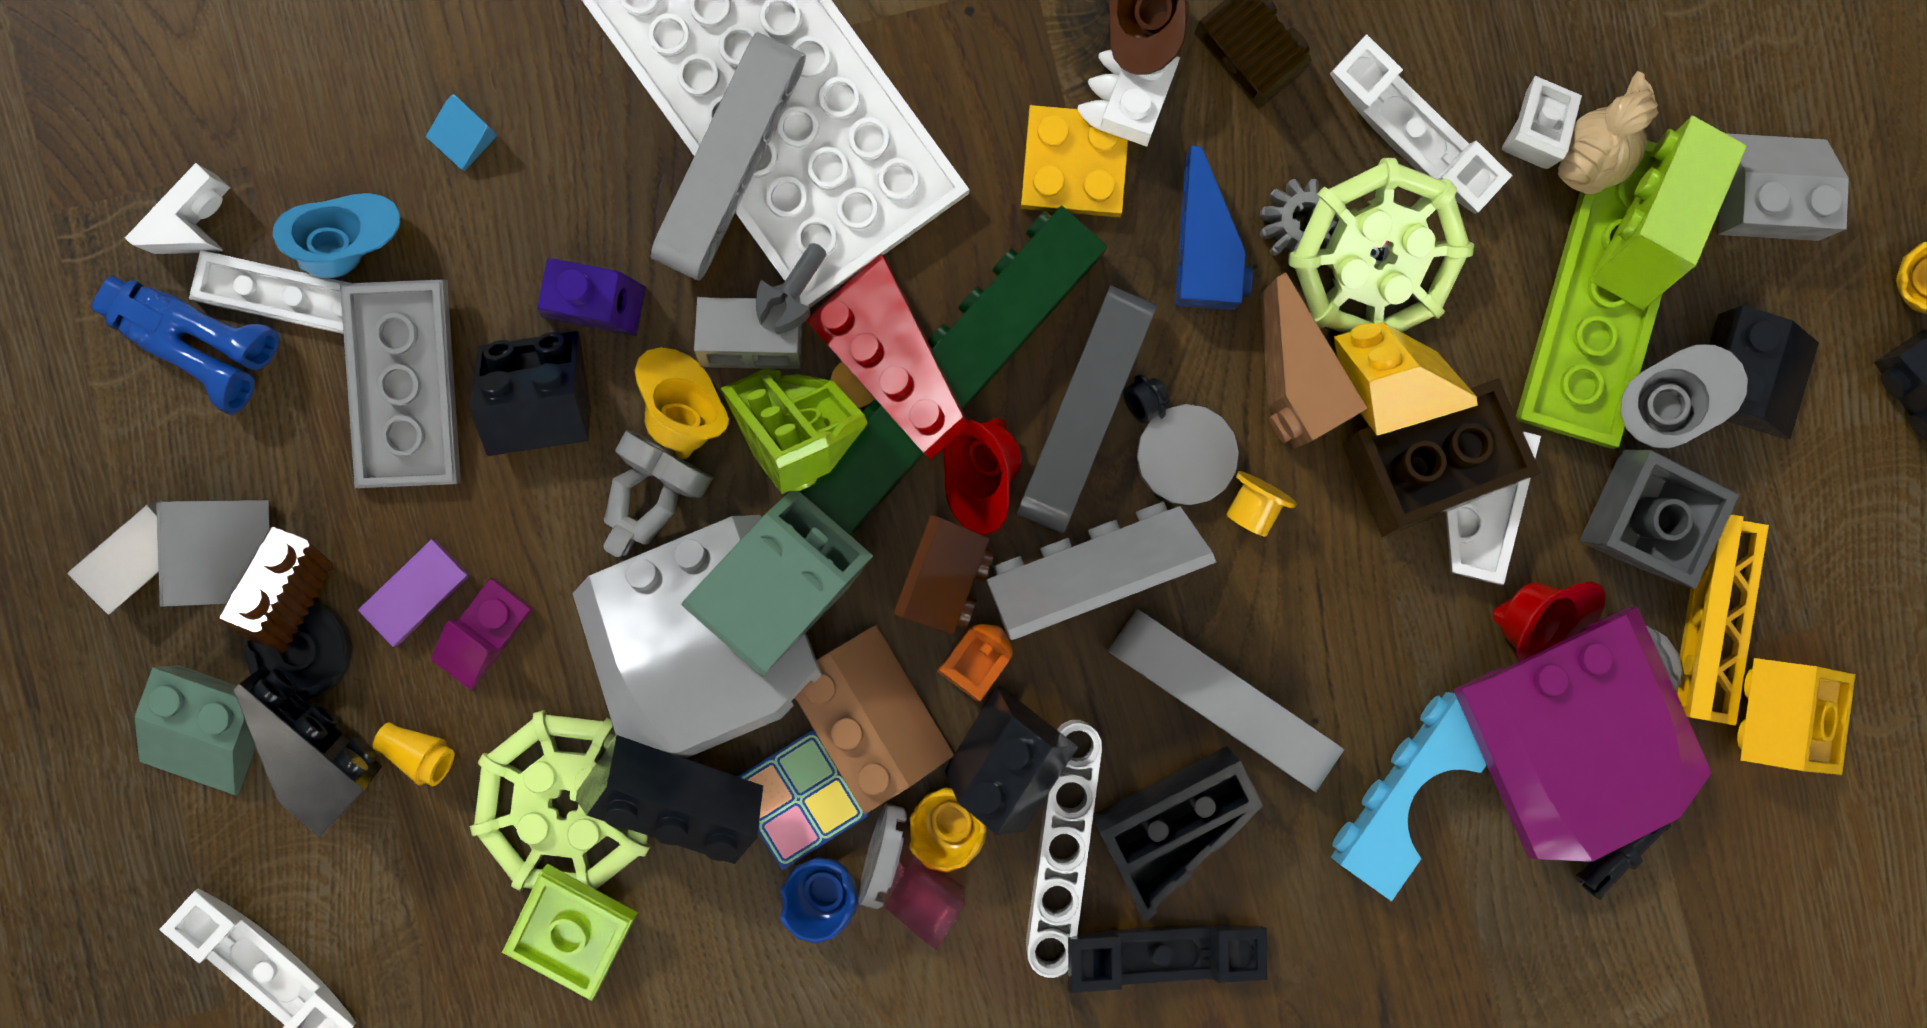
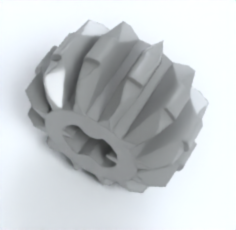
[1260,179,1338,264]

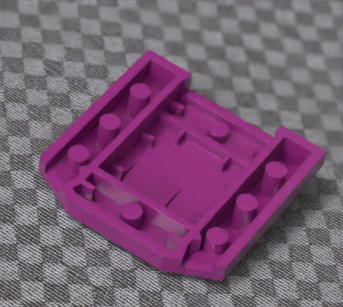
[1453,606,1712,862]

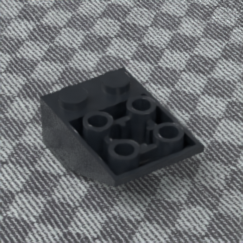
[234,666,382,837]

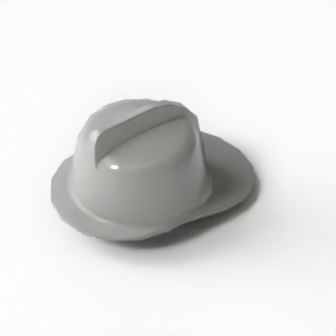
[1620,344,1748,449]

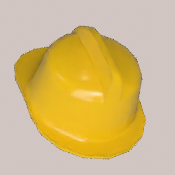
[634,347,729,460]

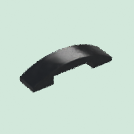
[1068,925,1267,993]

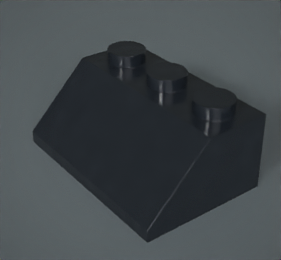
[576,735,763,864]

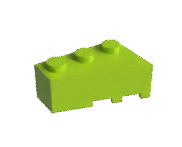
[1589,115,1747,310]

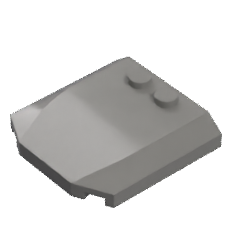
[572,515,822,759]

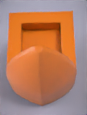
[937,624,1013,702]

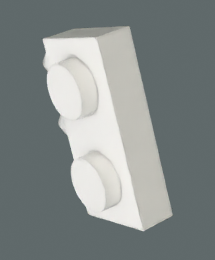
[1077,49,1180,147]

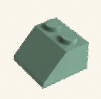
[134,665,256,795]

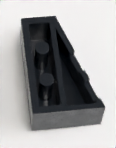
[1093,746,1263,923]

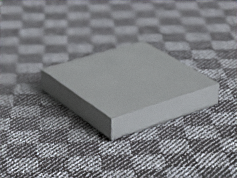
[156,500,270,607]

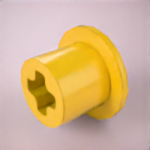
[1226,471,1297,536]

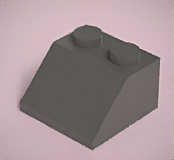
[1579,449,1739,589]

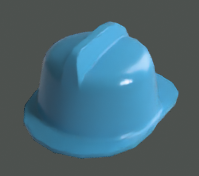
[272,193,400,278]

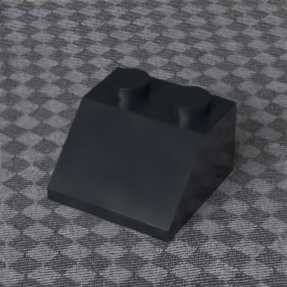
[1709,305,1819,439]
[944,687,1078,835]

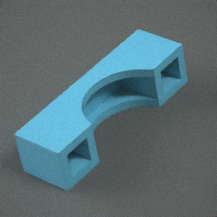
[1330,692,1486,901]

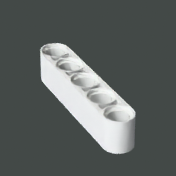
[1026,720,1102,978]

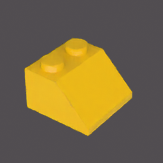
[1334,322,1478,436]
[1737,658,1856,775]

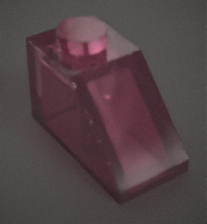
[884,855,965,950]

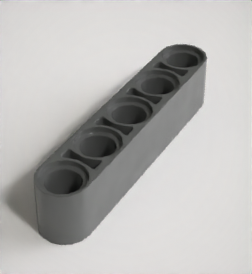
[1016,285,1157,534]

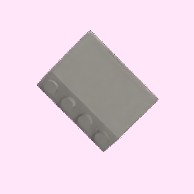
[986,501,1216,640]

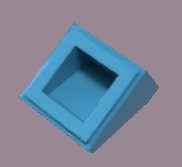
[425,94,498,171]

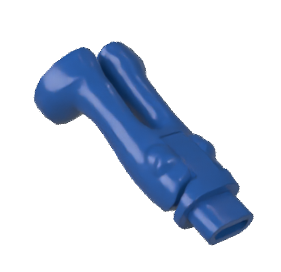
[92,276,279,415]

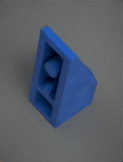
[1175,145,1253,310]

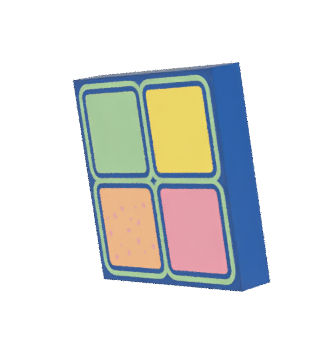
[737,729,870,870]

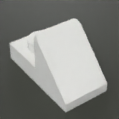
[1502,76,1582,169]
[125,163,230,254]

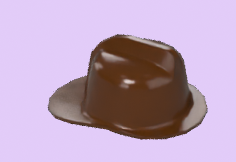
[1109,0,1189,75]

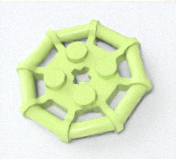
[1289,158,1474,333]
[469,710,650,892]

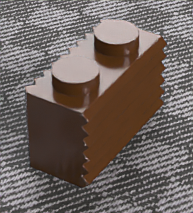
[218,527,334,653]

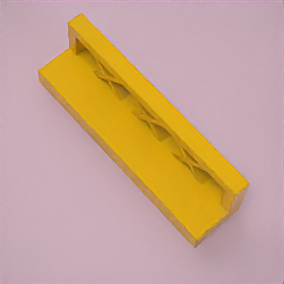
[1676,514,1769,726]

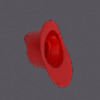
[943,418,1022,535]
[1492,581,1606,662]

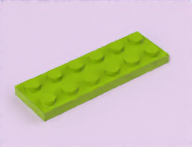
[1516,140,1663,449]

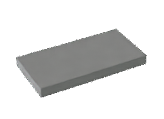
[340,280,461,488]

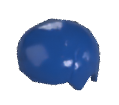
[780,857,858,943]

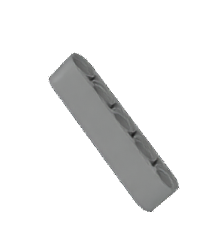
[651,32,806,281]
[1108,609,1344,792]

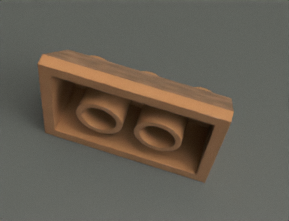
[795,624,954,814]

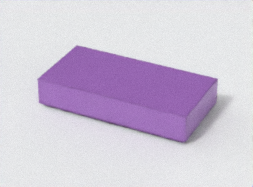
[358,539,471,647]

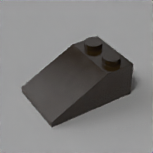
[1342,378,1541,538]

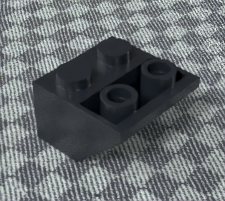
[470,331,591,456]

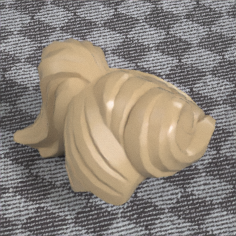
[1558,71,1659,194]

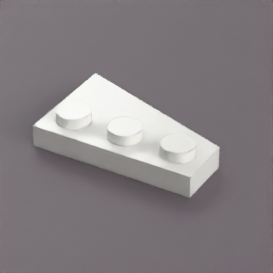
[1445,432,1541,586]

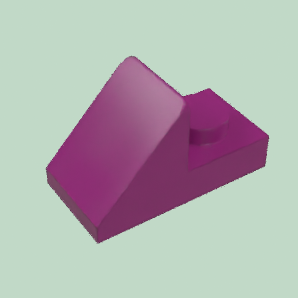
[431,578,535,690]

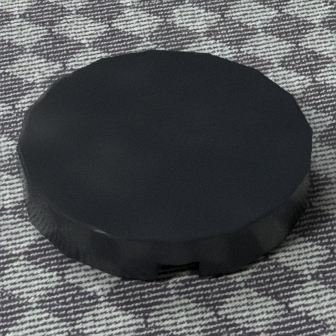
[245,601,353,700]

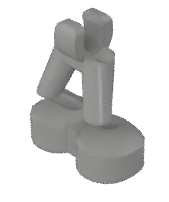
[604,430,714,557]

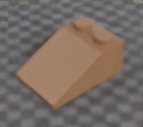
[1260,272,1368,449]

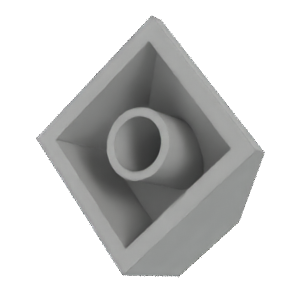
[1718,133,1849,241]

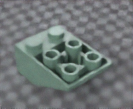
[681,491,873,677]

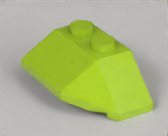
[721,368,868,494]

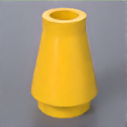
[373,722,455,786]

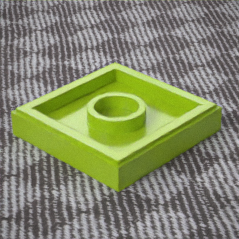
[502,864,638,1001]

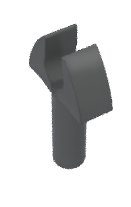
[756,243,827,334]

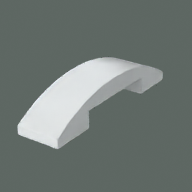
[1330,34,1512,214]
[159,888,356,1028]

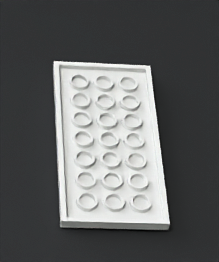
[582,0,969,308]

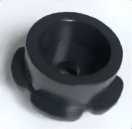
[1123,374,1169,423]

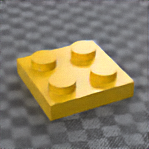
[1021,105,1128,218]

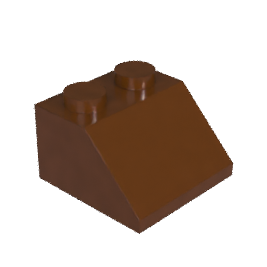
[893,514,995,635]

